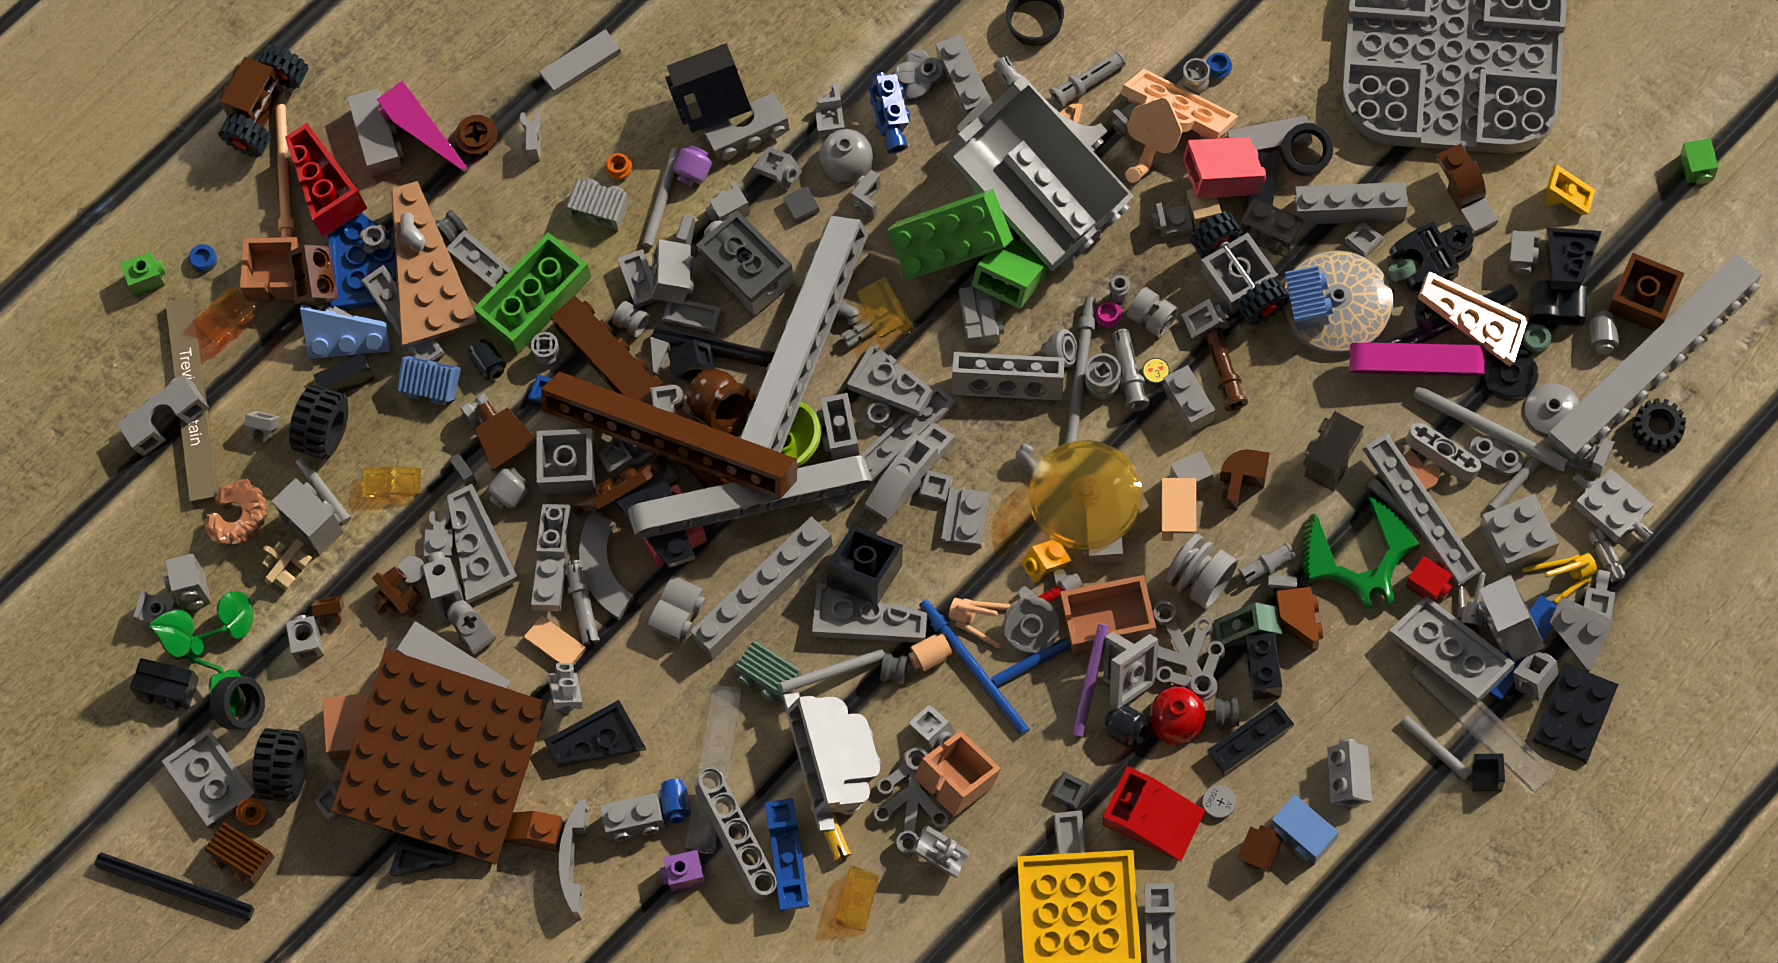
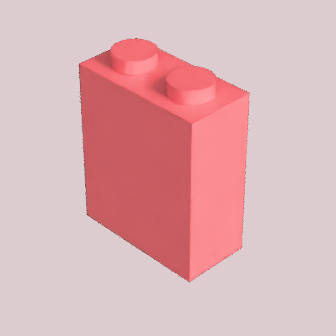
[1182,137,1266,198]

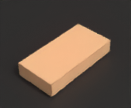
[524,615,586,666]

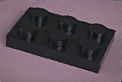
[1533,663,1619,763]

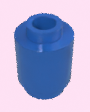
[659,779,691,824]

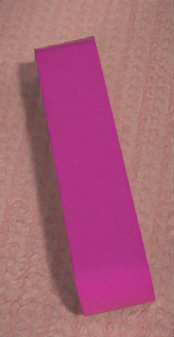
[1350,342,1484,376]

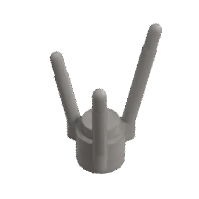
[1456,572,1488,630]

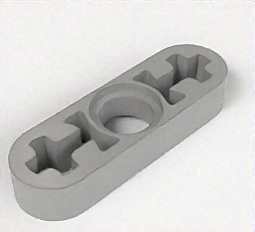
[1406,423,1481,481]

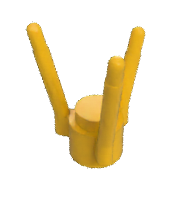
[1522,553,1597,604]

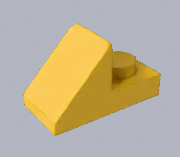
[1546,164,1596,216]

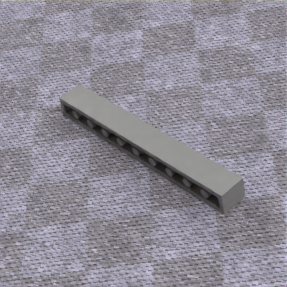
[739,216,868,453]
[1546,253,1762,465]

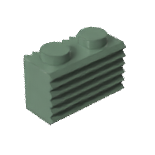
[735,641,802,704]

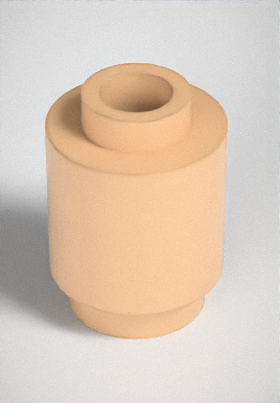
[908,634,952,672]

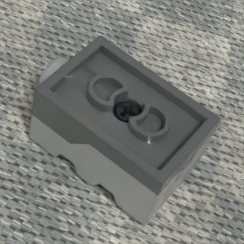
[696,210,795,316]

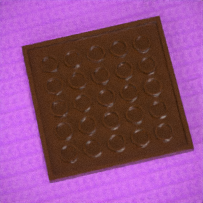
[330,648,548,865]

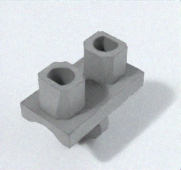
[548,663,582,713]
[912,826,970,878]

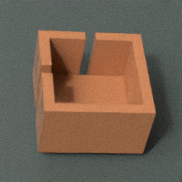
[240,237,301,301]
[914,730,1001,816]

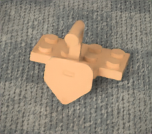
[1121,69,1238,184]

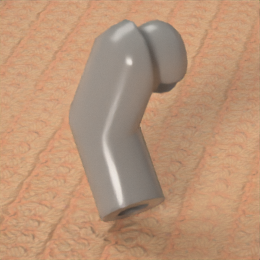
[835,302,861,325]
[1016,443,1050,481]

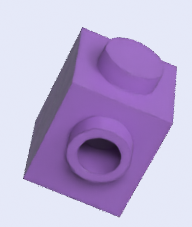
[660,850,706,892]

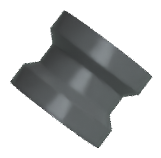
[435,210,467,244]
[880,653,908,685]
[1214,698,1239,727]

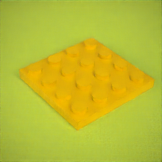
[1017,850,1141,963]

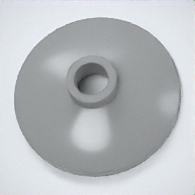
[1525,383,1580,435]

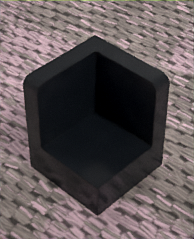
[1471,753,1505,791]

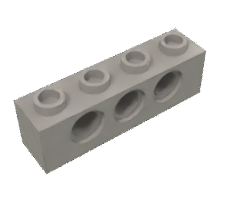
[952,352,1064,401]

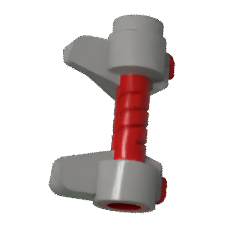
[1019,569,1084,603]

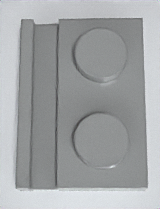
[941,487,990,548]

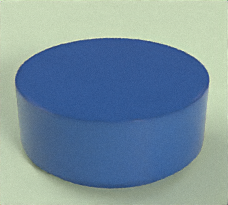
[189,244,217,273]

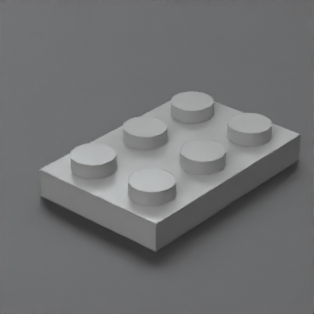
[162,728,256,829]

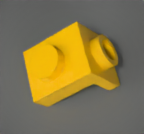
[1021,538,1072,583]

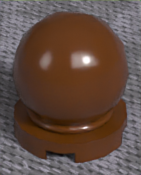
[687,368,756,435]

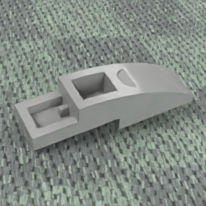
[865,422,955,521]
[531,504,571,611]

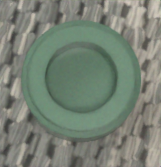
[1388,259,1417,281]
[1522,324,1551,353]

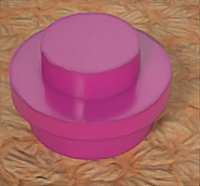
[1095,301,1122,328]

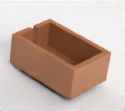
[1060,575,1156,655]

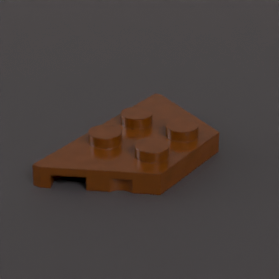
[571,454,669,516]

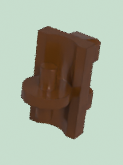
[372,566,424,618]

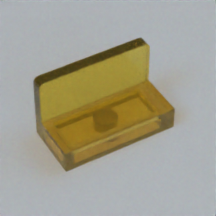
[857,277,914,338]

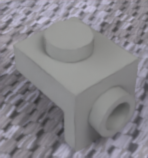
[851,170,881,218]

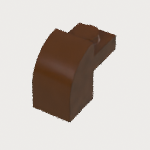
[1436,143,1486,212]
[1220,449,1270,510]

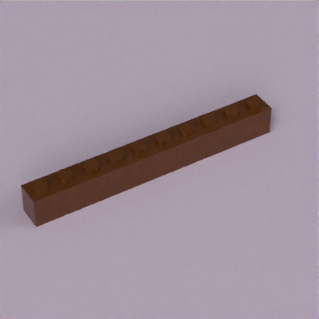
[550,296,733,489]
[541,372,797,499]

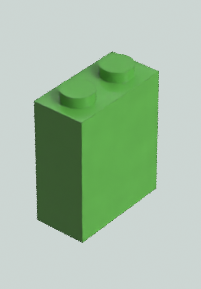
[971,238,1049,309]

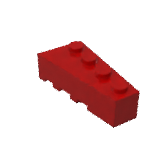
[285,123,368,238]

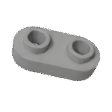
[1469,435,1524,477]

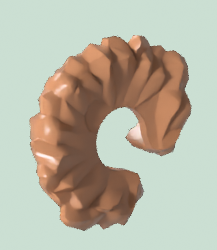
[204,479,267,545]

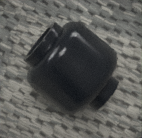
[1105,705,1149,747]

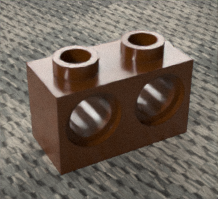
[287,245,338,306]

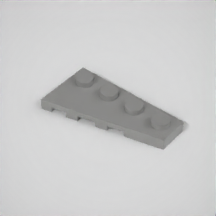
[447,484,519,604]
[812,582,927,643]

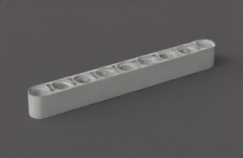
[627,455,873,539]

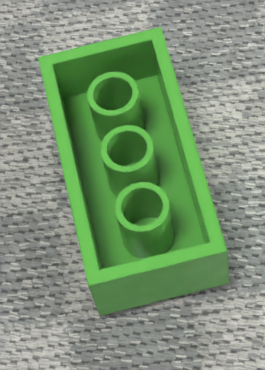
[887,189,1013,281]
[473,232,591,354]

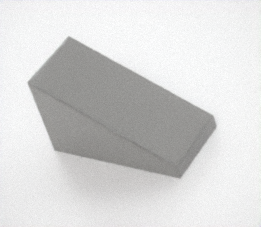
[650,337,671,377]

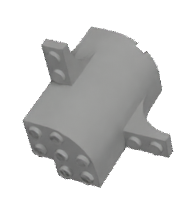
[941,75,1134,272]

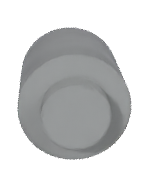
[1589,311,1619,354]

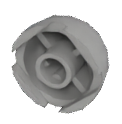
[820,129,873,184]

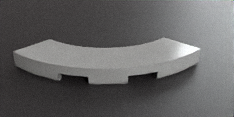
[579,510,634,620]

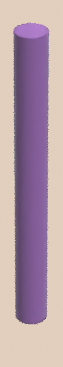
[1072,623,1109,737]

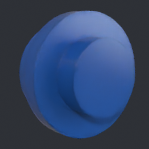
[1206,52,1232,79]

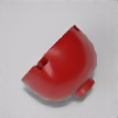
[1149,686,1206,745]

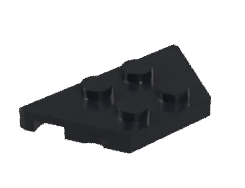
[389,835,457,877]

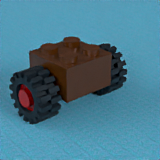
[218,44,309,158]

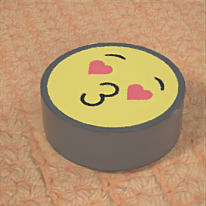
[1142,358,1170,387]

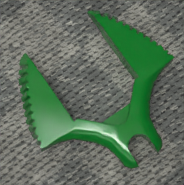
[1301,496,1420,611]

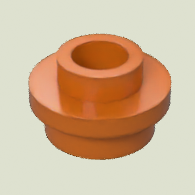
[605,153,632,180]
[236,797,265,826]

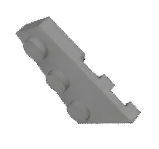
[847,341,933,417]

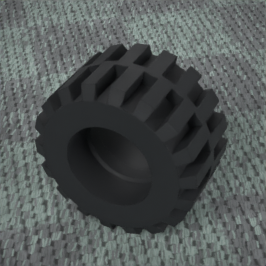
[289,385,348,460]
[252,728,307,802]

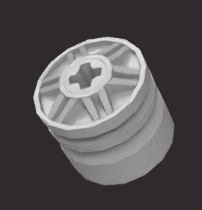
[1165,534,1239,609]

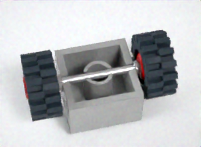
[1189,211,1290,326]

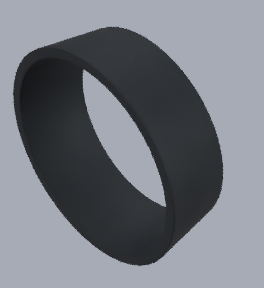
[1006,0,1064,46]

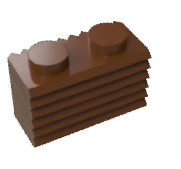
[204,822,275,885]

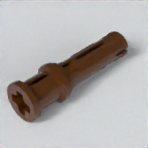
[1204,328,1248,411]

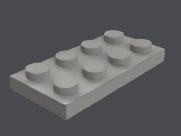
[1389,596,1515,704]

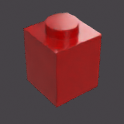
[1406,556,1453,603]

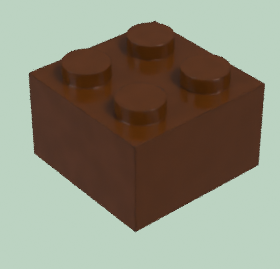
[1608,253,1685,331]

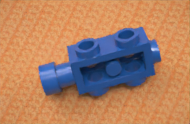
[869,73,910,154]

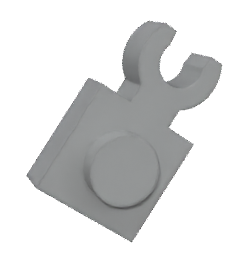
[424,511,454,560]

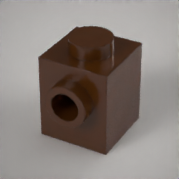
[1237,825,1282,873]

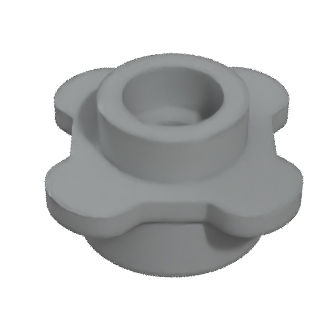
[360,225,390,254]
[865,402,893,430]

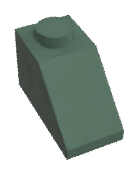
[1214,602,1282,647]

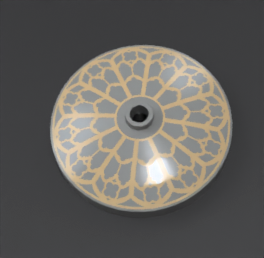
[1282,250,1393,356]

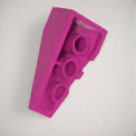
[376,80,469,173]

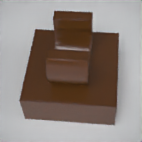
[312,596,344,627]

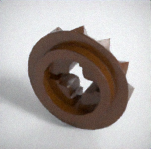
[455,115,498,155]

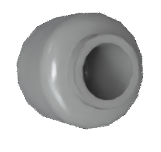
[488,468,529,509]

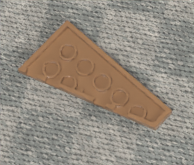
[391,181,478,349]

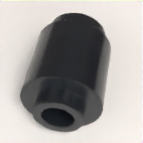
[468,339,506,380]

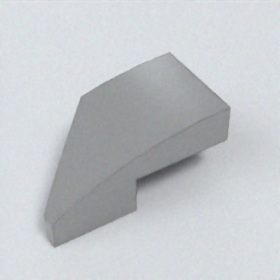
[815,83,845,138]

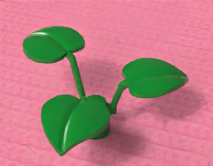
[148,591,254,716]

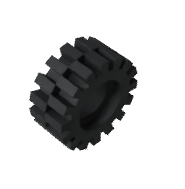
[1632,398,1686,453]

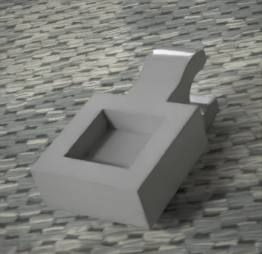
[520,112,541,161]
[1583,570,1615,619]

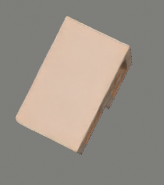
[1161,478,1196,541]

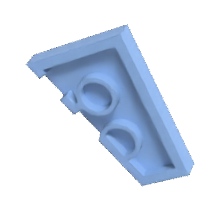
[300,305,391,359]

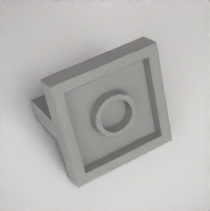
[1103,632,1158,709]

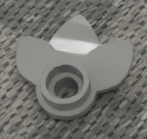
[892,49,944,100]

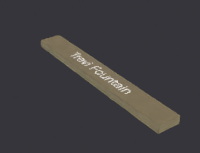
[165,298,218,504]

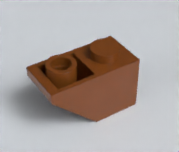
[1275,587,1323,650]

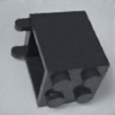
[665,43,752,133]

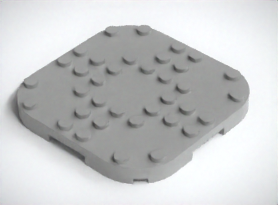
[1342,0,1567,154]

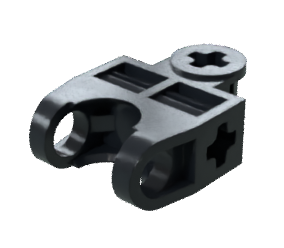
[1389,222,1474,291]

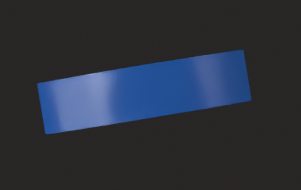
[765,798,809,912]

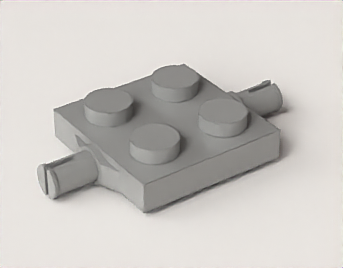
[1573,469,1653,542]

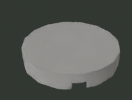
[1003,596,1060,654]

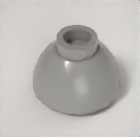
[1041,329,1077,367]

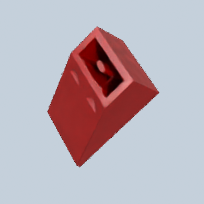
[1103,766,1206,862]

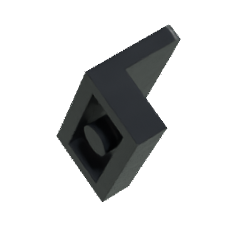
[313,353,375,393]

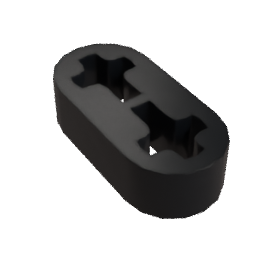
[1415,288,1442,332]

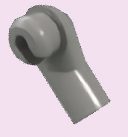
[400,212,425,252]

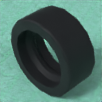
[1280,123,1334,176]
[210,676,265,730]

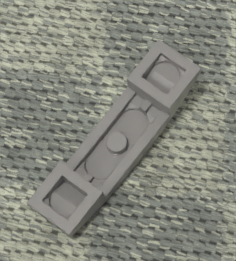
[559,800,589,919]
[1145,883,1176,963]

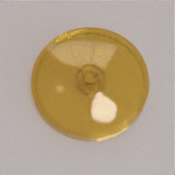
[1029,440,1142,549]

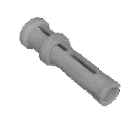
[1049,51,1126,109]
[1112,329,1150,412]

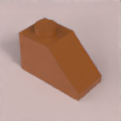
[504,811,565,853]

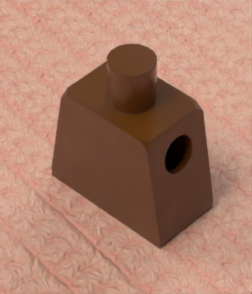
[473,400,537,470]

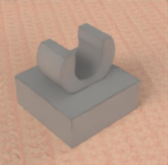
[244,411,281,442]

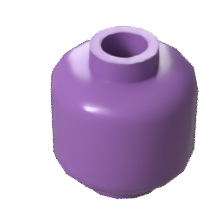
[672,145,712,187]

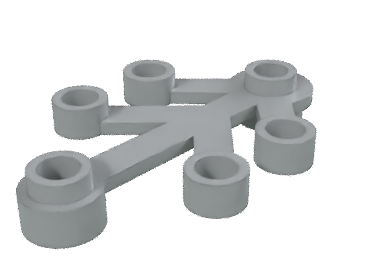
[1153,601,1225,701]
[874,747,949,856]

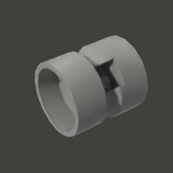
[1127,287,1179,338]
[1085,353,1121,401]

